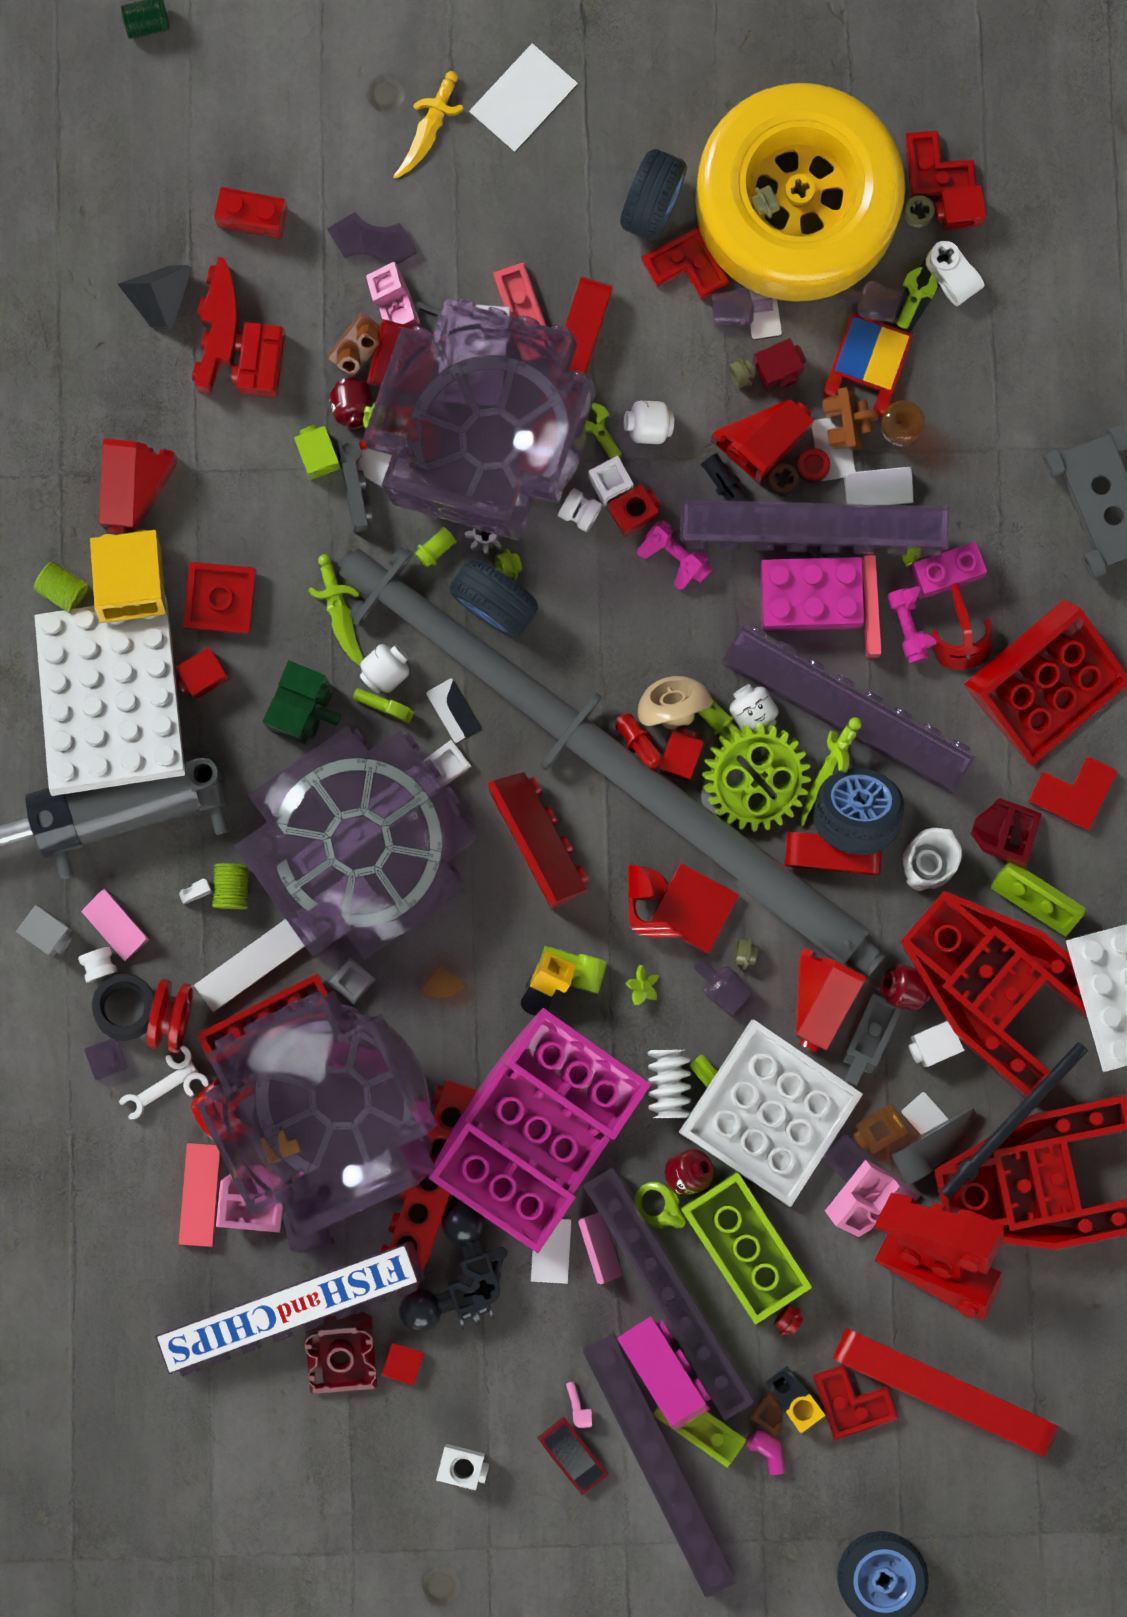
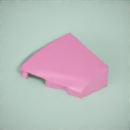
[825,1160,920,1237]

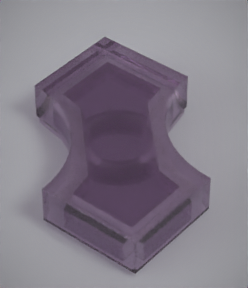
[327,212,417,265]

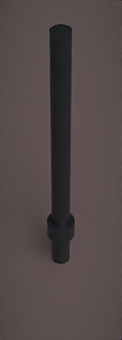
[940,1042,1088,1199]

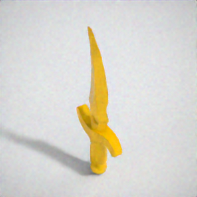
[394,71,463,179]

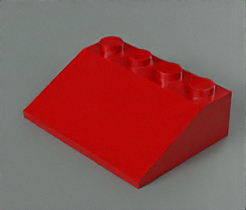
[964,599,1127,766]
[487,772,590,910]

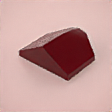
[971,798,1042,868]

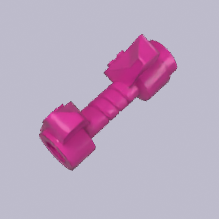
[637,520,713,590]
[887,586,937,664]

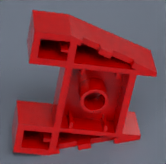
[874,1192,1004,1321]

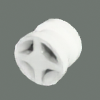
[78,947,118,983]

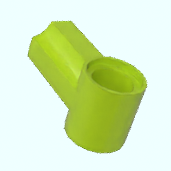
[539,946,608,994]

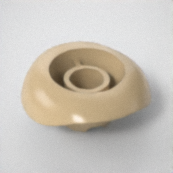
[638,676,712,729]

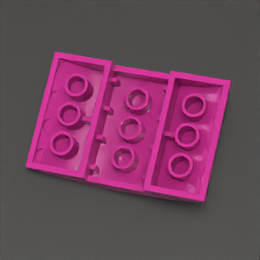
[428,1008,651,1253]

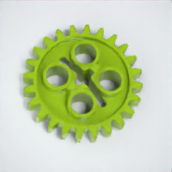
[702,723,811,832]

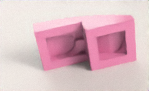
[366,262,420,327]

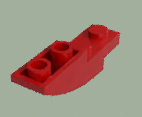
[192,256,239,395]

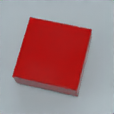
[382,1342,424,1385]

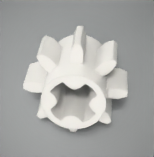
[465,514,506,556]

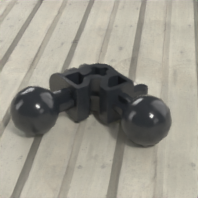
[399,1203,507,1332]

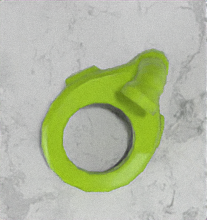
[634,1182,686,1228]

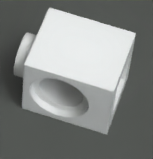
[588,456,633,507]
[908,1021,964,1067]
[436,1444,489,1490]

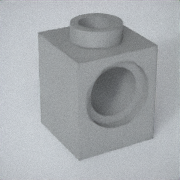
[16,904,73,957]

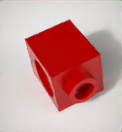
[935,185,986,231]
[607,484,661,538]
[175,647,230,700]
[658,728,704,782]

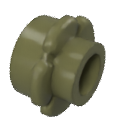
[752,185,780,218]
[728,357,756,389]
[733,937,758,970]

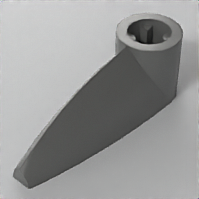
[891,1107,976,1184]

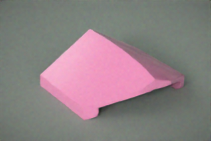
[216,1167,285,1233]

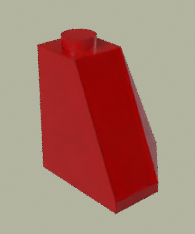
[711,399,814,485]
[99,438,178,535]
[795,948,866,1053]

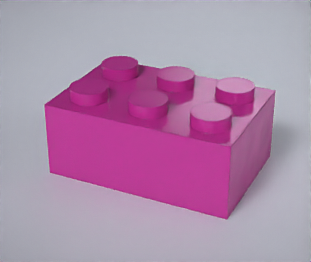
[760,557,864,632]
[617,1316,711,1431]

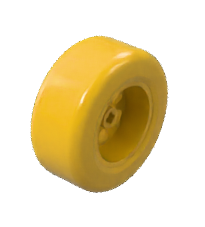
[695,83,905,301]

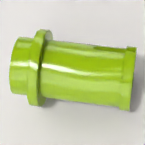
[414,527,457,568]

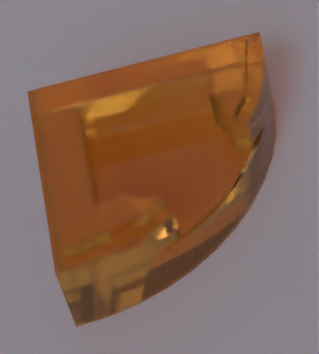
[420,965,466,999]

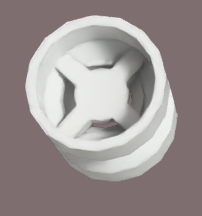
[558,488,603,532]

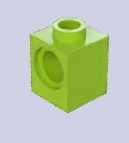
[294,425,341,480]

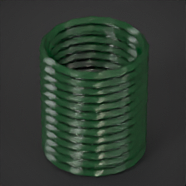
[120,0,170,40]

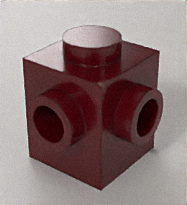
[752,338,806,391]

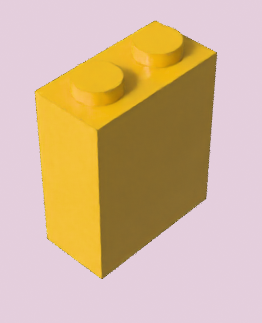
[90,529,166,623]

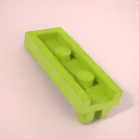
[991,861,1086,937]
[652,1406,748,1468]

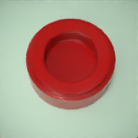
[797,448,830,483]

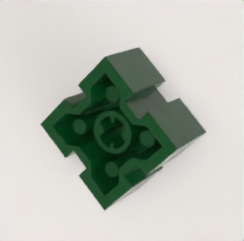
[262,660,342,744]

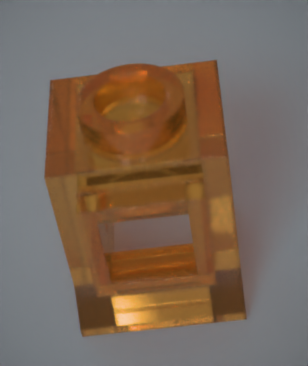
[853,1104,908,1154]

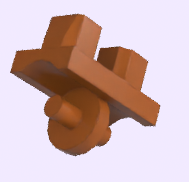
[328,311,381,376]
[822,387,879,452]

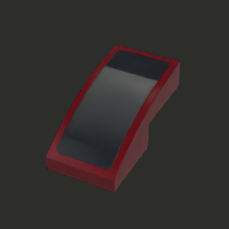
[537,1416,609,1495]

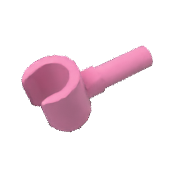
[566,1381,592,1428]

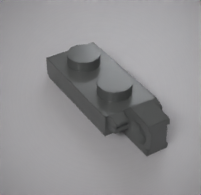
[337,439,373,534]
[843,992,903,1086]

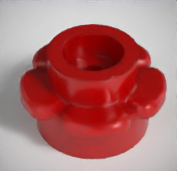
[773,1304,804,1336]

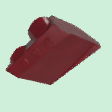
[304,1311,377,1394]

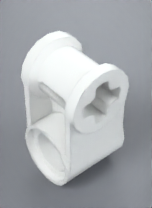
[926,241,984,306]

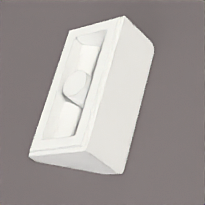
[844,467,913,510]

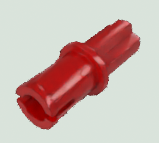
[615,713,663,770]

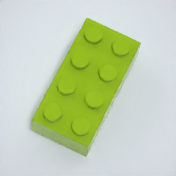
[680,1172,812,1325]

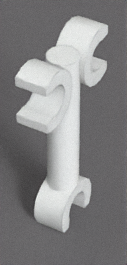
[119,1046,210,1120]

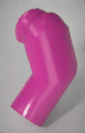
[746,1430,786,1475]

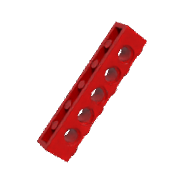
[379,1080,477,1286]

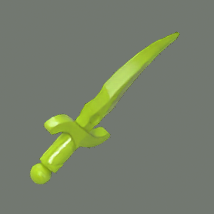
[308,554,364,667]
[800,717,862,827]

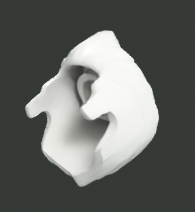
[902,828,962,891]

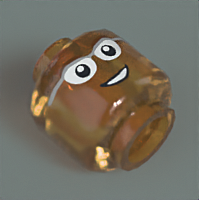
[881,401,925,447]

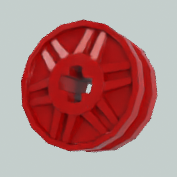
[146,979,193,1053]

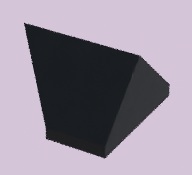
[118,265,192,329]

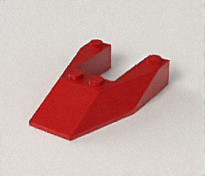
[900,891,1089,1098]
[934,1095,1127,1250]

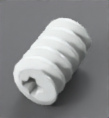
[648,1050,691,1118]

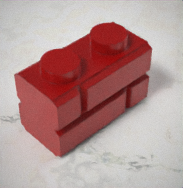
[214,187,288,240]
[231,322,286,398]

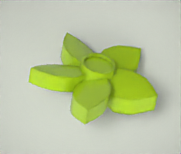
[625,965,660,1005]

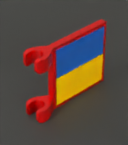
[823,313,914,417]

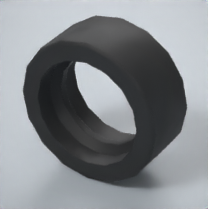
[91,973,154,1041]

